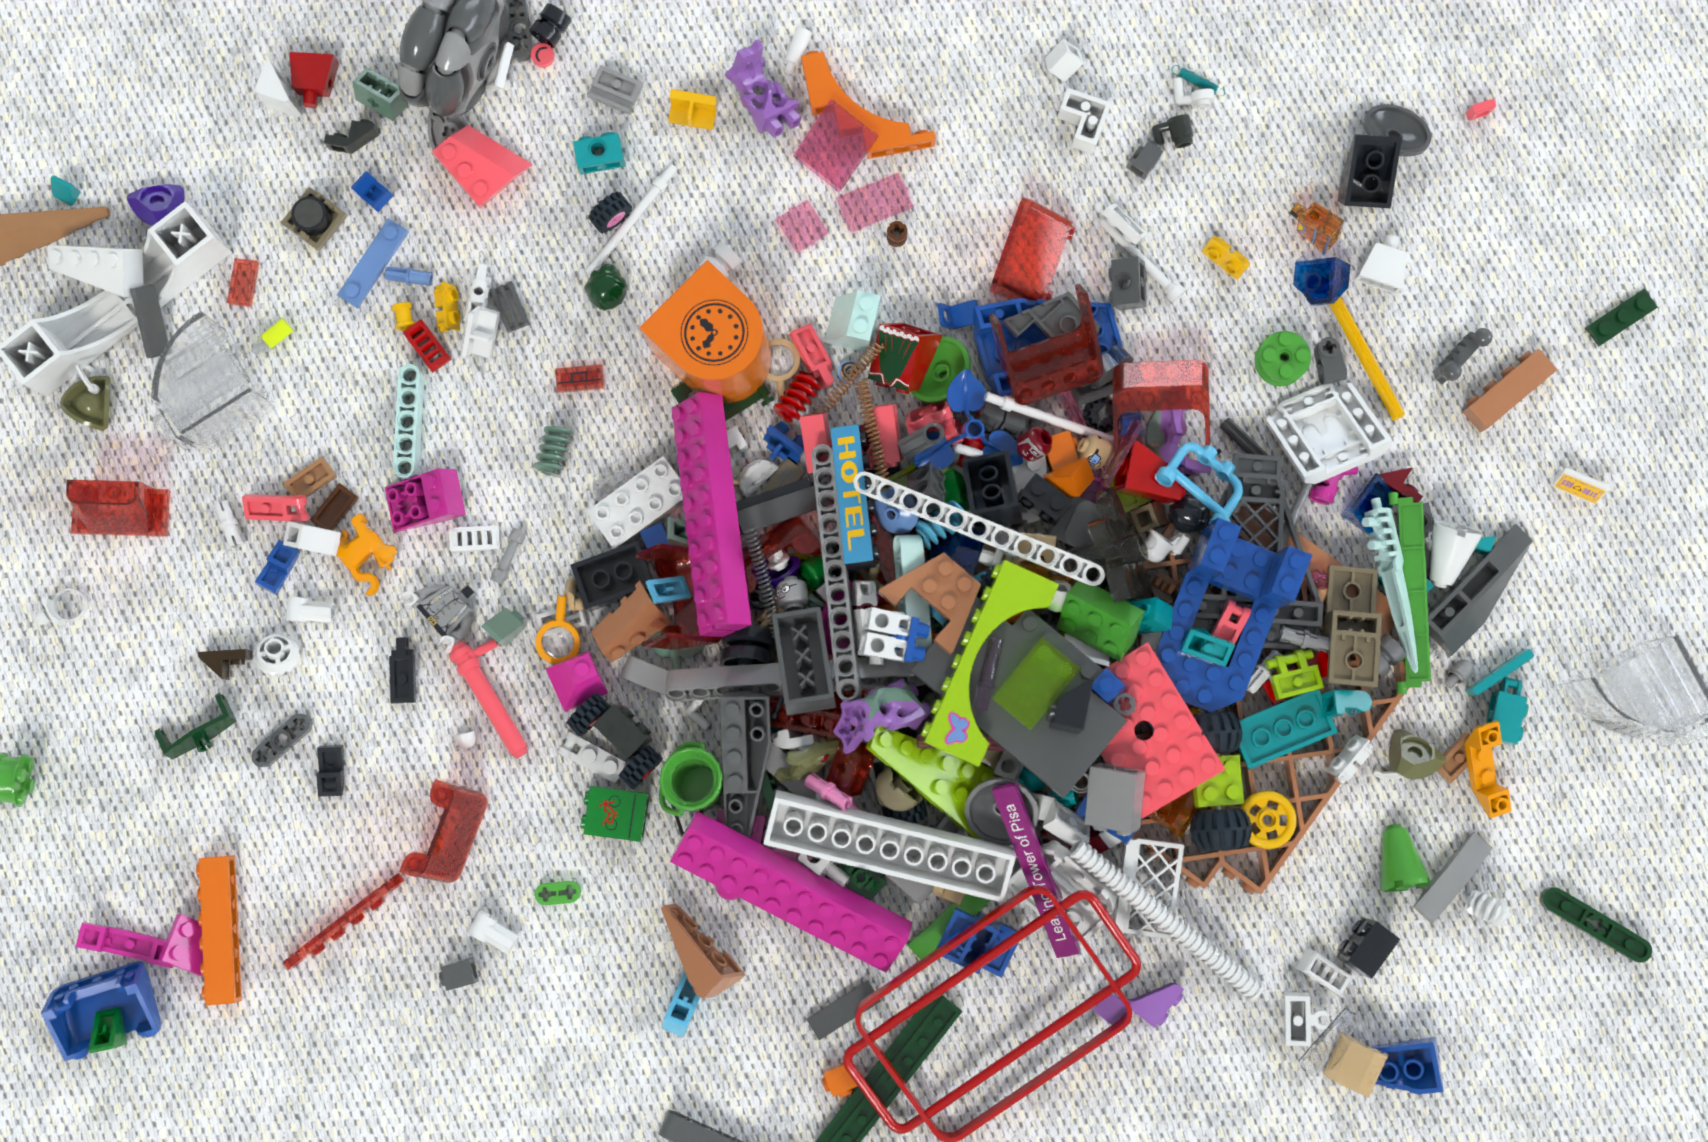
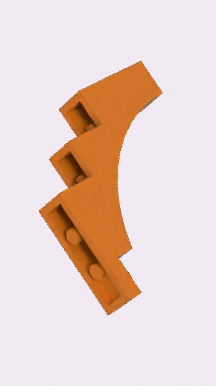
[801,51,936,160]

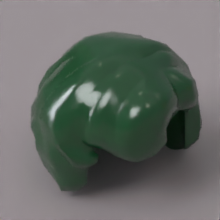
[584,264,627,311]

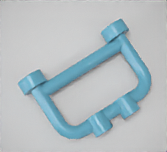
[1155,442,1243,524]

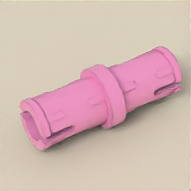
[804,773,852,811]

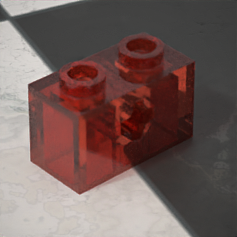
[826,740,876,796]

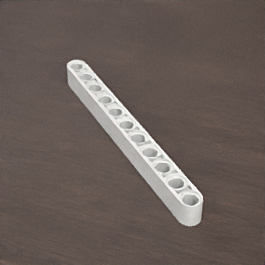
[853,472,1105,586]

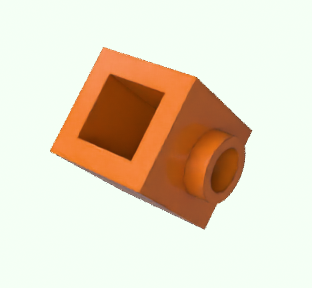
[821,1062,857,1098]

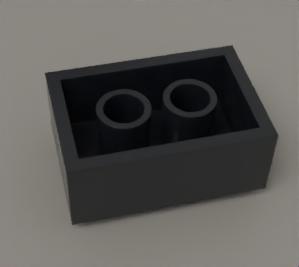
[962,450,1023,532]
[570,540,653,612]

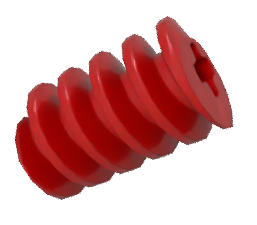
[773,371,822,422]

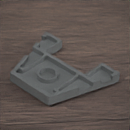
[1002,292,1101,391]

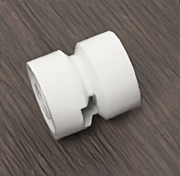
[698,241,742,278]

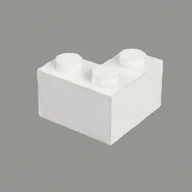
[1057,88,1111,154]

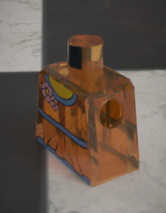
[1289,202,1344,255]

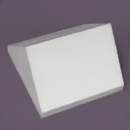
[254,59,302,117]

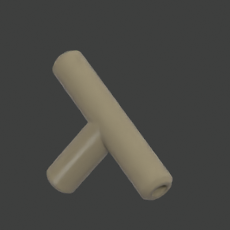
[855,560,884,592]

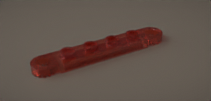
[282,873,405,971]

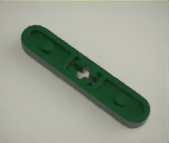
[1540,887,1652,963]

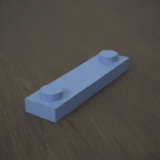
[337,219,409,309]

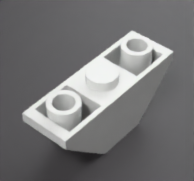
[283,521,341,556]

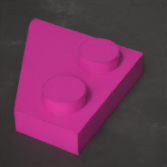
[158,914,204,976]

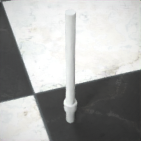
[585,164,678,275]
[984,392,1115,444]

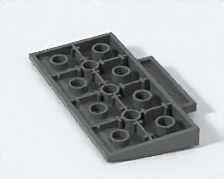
[910,596,1128,798]

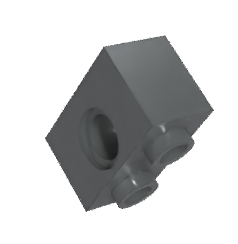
[1108,256,1147,311]

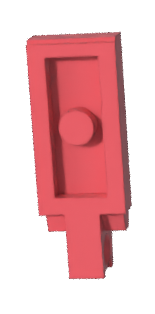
[789,323,834,389]

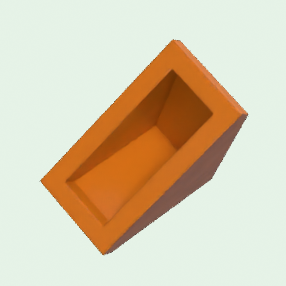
[1043,458,1095,497]

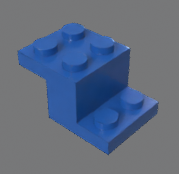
[935,907,1019,978]

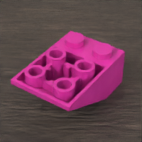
[385,468,466,533]

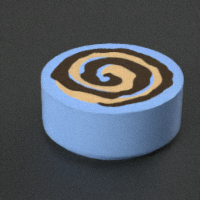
[838,360,861,385]

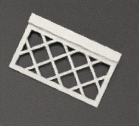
[1113,835,1185,939]

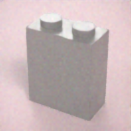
[1085,763,1146,836]

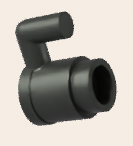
[1152,114,1193,148]

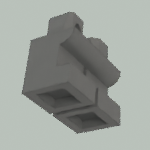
[976,390,1027,441]

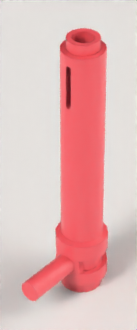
[449,638,528,759]

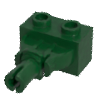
[837,863,887,901]

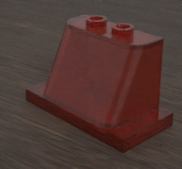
[66,480,171,537]

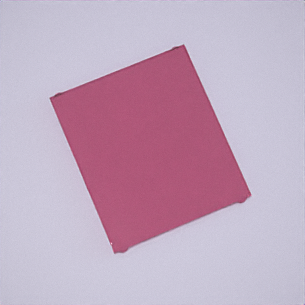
[793,99,879,192]

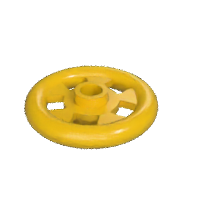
[1241,790,1297,849]

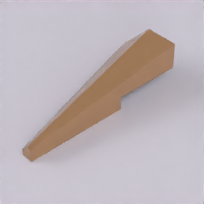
[0,207,110,266]

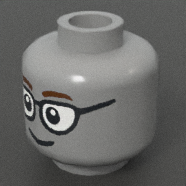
[776,576,809,612]

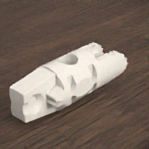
[463,263,492,321]

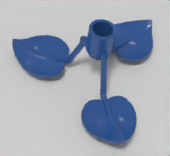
[913,369,1023,470]

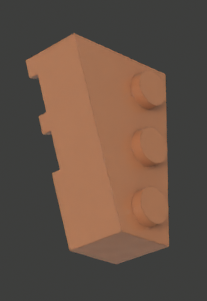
[591,580,671,662]

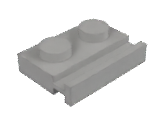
[587,65,643,115]

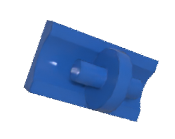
[763,421,804,464]

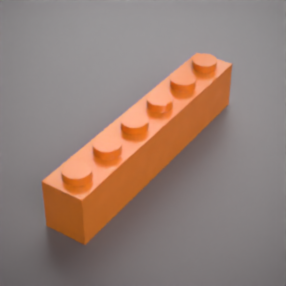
[196,855,242,1006]

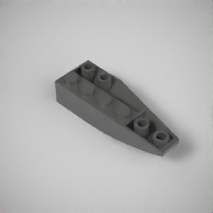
[1428,524,1533,656]
[720,691,771,838]

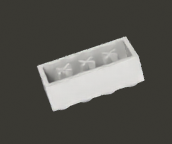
[586,456,683,549]

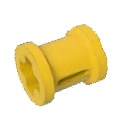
[391,302,415,331]

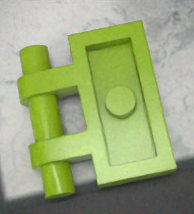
[1265,649,1324,700]

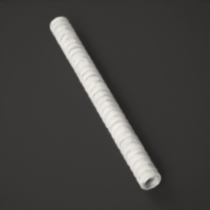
[1069,839,1264,1001]

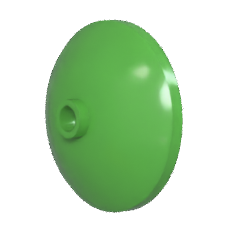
[910,336,971,403]

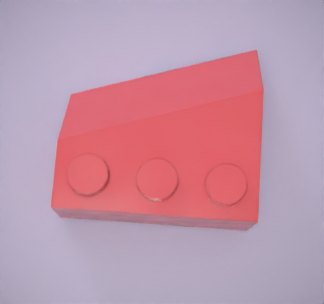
[432,125,533,209]

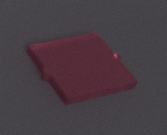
[775,200,829,253]

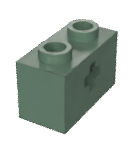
[352,67,407,121]

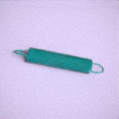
[1171,65,1225,96]

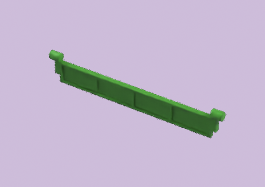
[1388,492,1431,694]

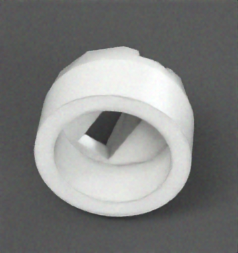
[456,730,476,749]

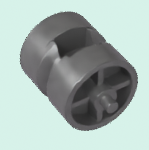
[1378,634,1407,680]

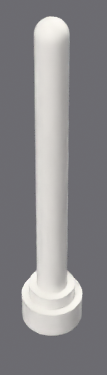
[1100,218,1186,304]

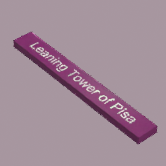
[991,782,1081,958]

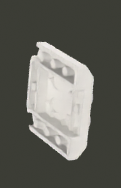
[1266,383,1392,484]

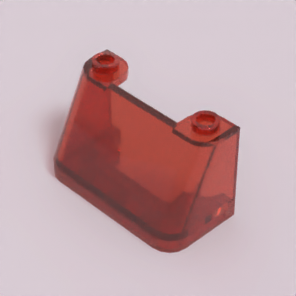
[990,196,1076,301]
[742,517,822,595]
[399,779,488,883]

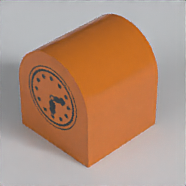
[639,260,772,404]

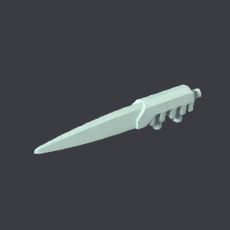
[1362,498,1418,673]

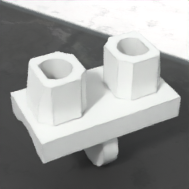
[978,528,1020,570]

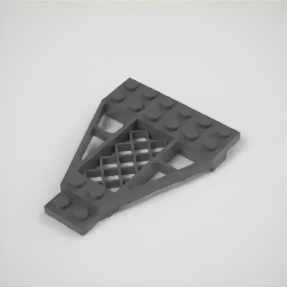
[1175,453,1323,652]

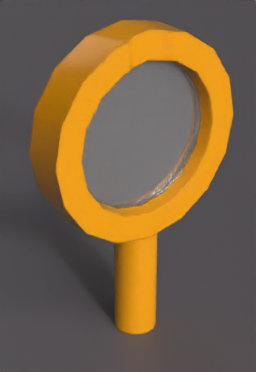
[535,595,581,664]

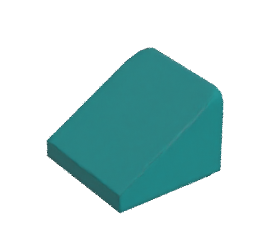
[50,175,81,206]
[1473,536,1496,555]

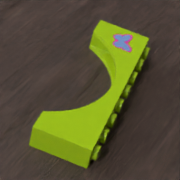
[921,560,1059,767]

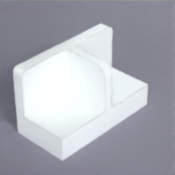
[462,306,500,358]

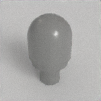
[1444,659,1474,688]

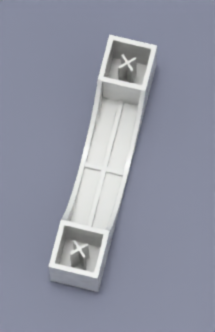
[0,201,232,396]

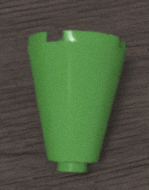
[1380,824,1430,892]

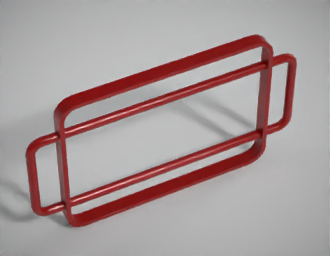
[843,885,1141,1142]

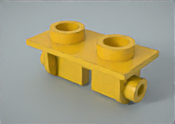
[1201,235,1251,280]
[433,282,461,333]

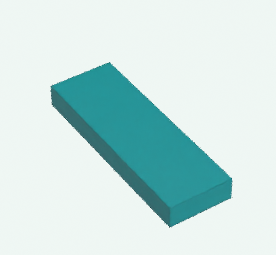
[1465,649,1535,697]

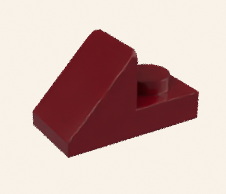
[1372,468,1423,503]

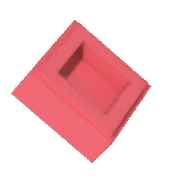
[1465,98,1497,121]

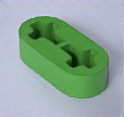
[535,881,582,905]

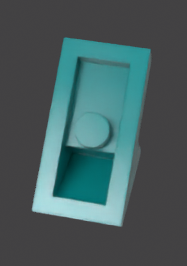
[1180,628,1235,667]

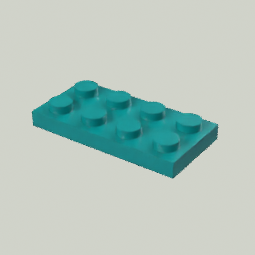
[1238,689,1338,770]

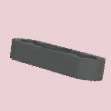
[506,0,533,62]
[251,714,312,767]

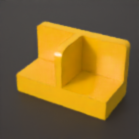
[668,89,718,130]

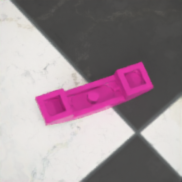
[75,922,173,968]

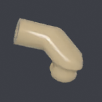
[564,578,584,611]

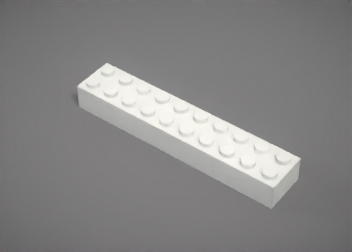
[763,790,1016,903]

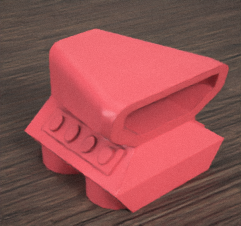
[905,400,964,445]

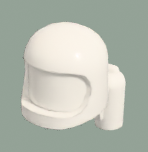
[1140,528,1191,563]

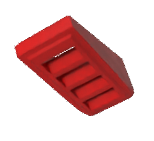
[403,319,452,373]

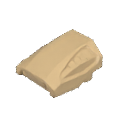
[1323,1032,1389,1098]

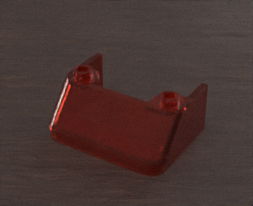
[636,543,722,650]

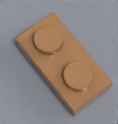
[283,457,337,498]
[1437,732,1470,784]

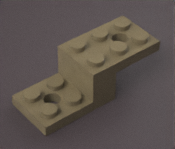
[1323,565,1382,688]

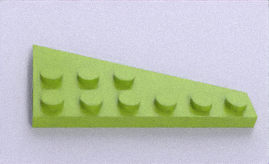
[866,726,995,840]

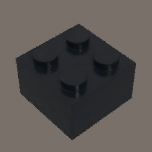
[1336,918,1400,979]

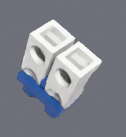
[858,607,930,663]

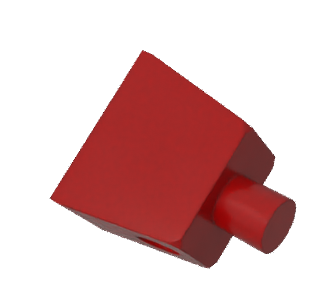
[289,52,339,108]

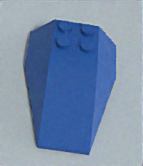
[973,298,1123,397]

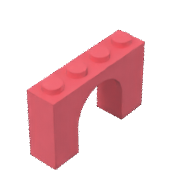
[800,403,904,473]

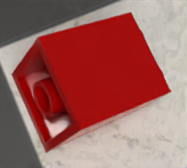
[1113,441,1186,503]

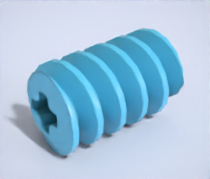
[916,500,964,550]

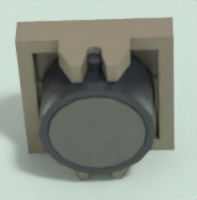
[280,187,348,252]

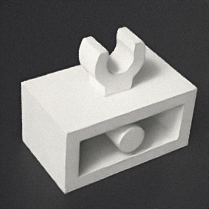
[1284,992,1328,1046]

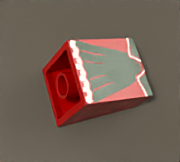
[868,323,942,394]

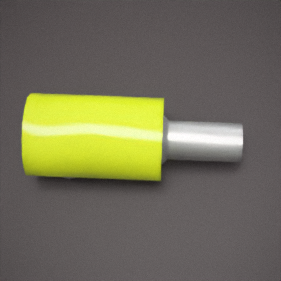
[251,318,294,355]

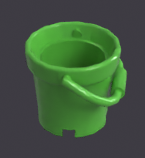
[658,741,723,817]

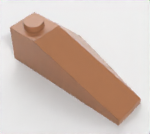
[661,904,745,999]

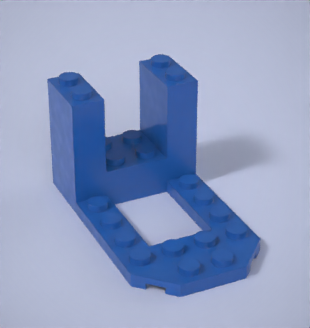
[1154,517,1312,713]

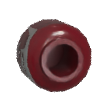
[1017,427,1052,462]

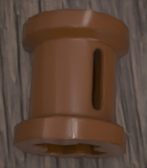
[887,221,908,247]

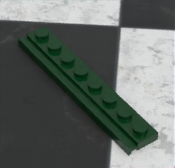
[815,995,963,1142]

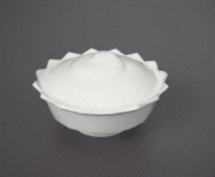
[253,634,300,676]

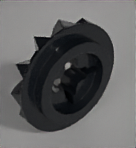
[1083,397,1120,433]

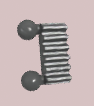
[1432,328,1493,385]

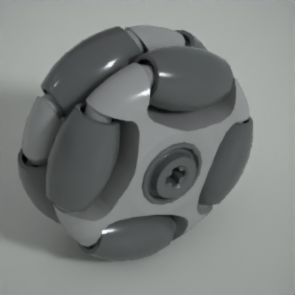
[398,0,510,118]

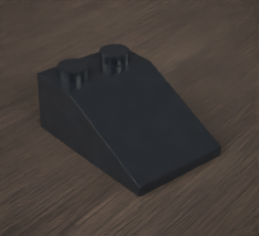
[1338,134,1402,209]

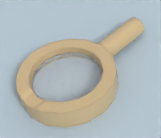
[766,339,801,399]

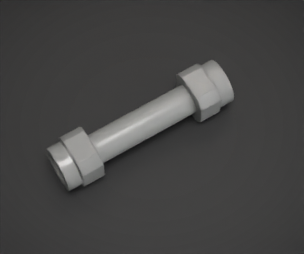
[490,528,526,585]

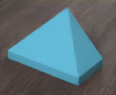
[646,576,692,604]

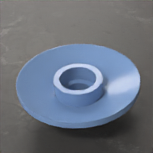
[874,487,919,534]

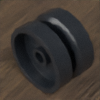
[720,625,775,666]

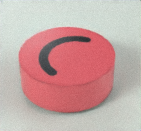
[531,43,555,68]

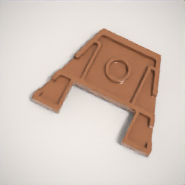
[878,553,981,655]

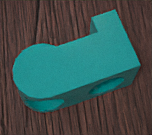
[1322,690,1372,718]

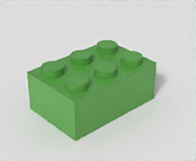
[1057,581,1145,662]

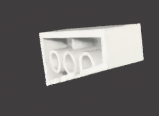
[48,245,144,297]

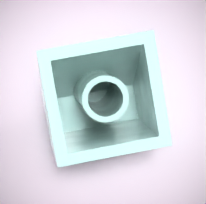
[824,290,881,354]

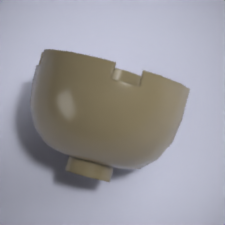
[875,766,923,812]

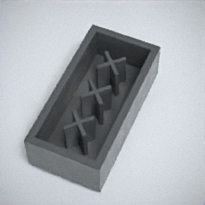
[772,607,836,716]

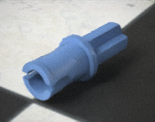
[385,266,433,286]

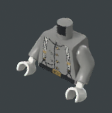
[400,584,477,653]

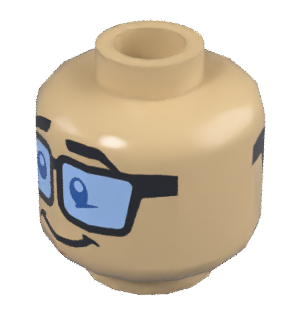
[1077,434,1114,469]

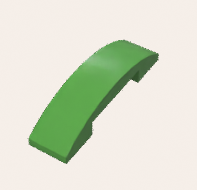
[907,894,990,960]

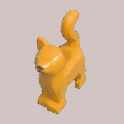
[336,513,398,596]

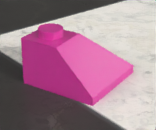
[545,650,608,712]

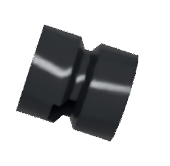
[529,3,572,48]

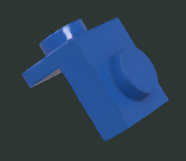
[351,171,394,212]

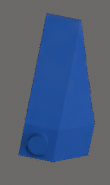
[1371,1037,1444,1095]

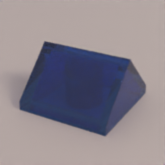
[1341,473,1393,535]

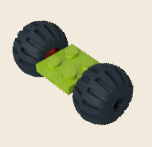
[1190,712,1252,851]

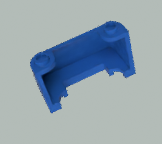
[40,961,162,1061]

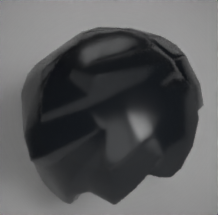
[1169,494,1210,534]

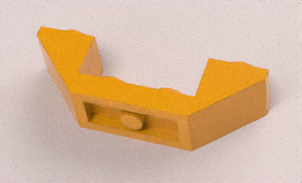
[1464,720,1512,818]

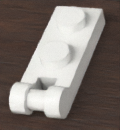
[557,731,627,784]

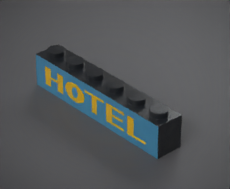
[830,424,880,571]

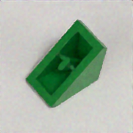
[88,1007,127,1054]

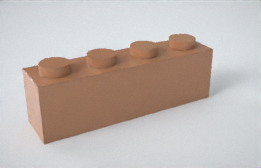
[1462,349,1558,433]

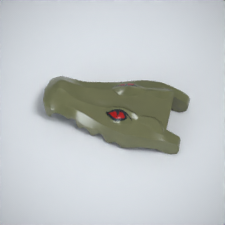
[774,735,858,782]

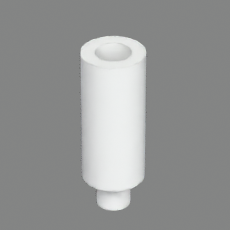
[784,27,812,74]

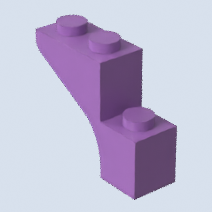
[1091,982,1184,1028]

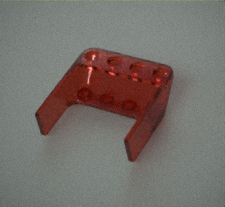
[989,284,1104,405]
[1112,359,1210,459]

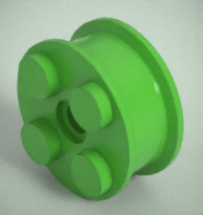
[1254,331,1311,387]
[0,752,35,807]

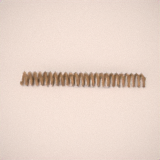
[812,341,885,414]
[855,378,891,492]

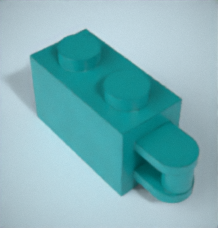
[1485,677,1529,745]

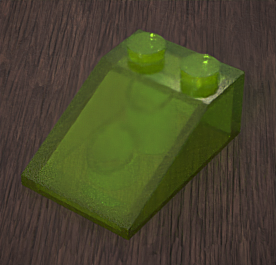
[992,637,1081,730]

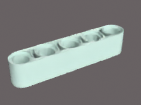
[393,364,424,480]
[893,535,932,651]

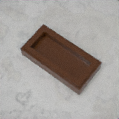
[310,483,359,530]

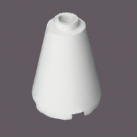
[1429,520,1482,588]

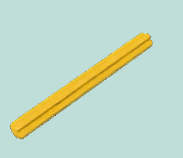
[1328,295,1405,421]

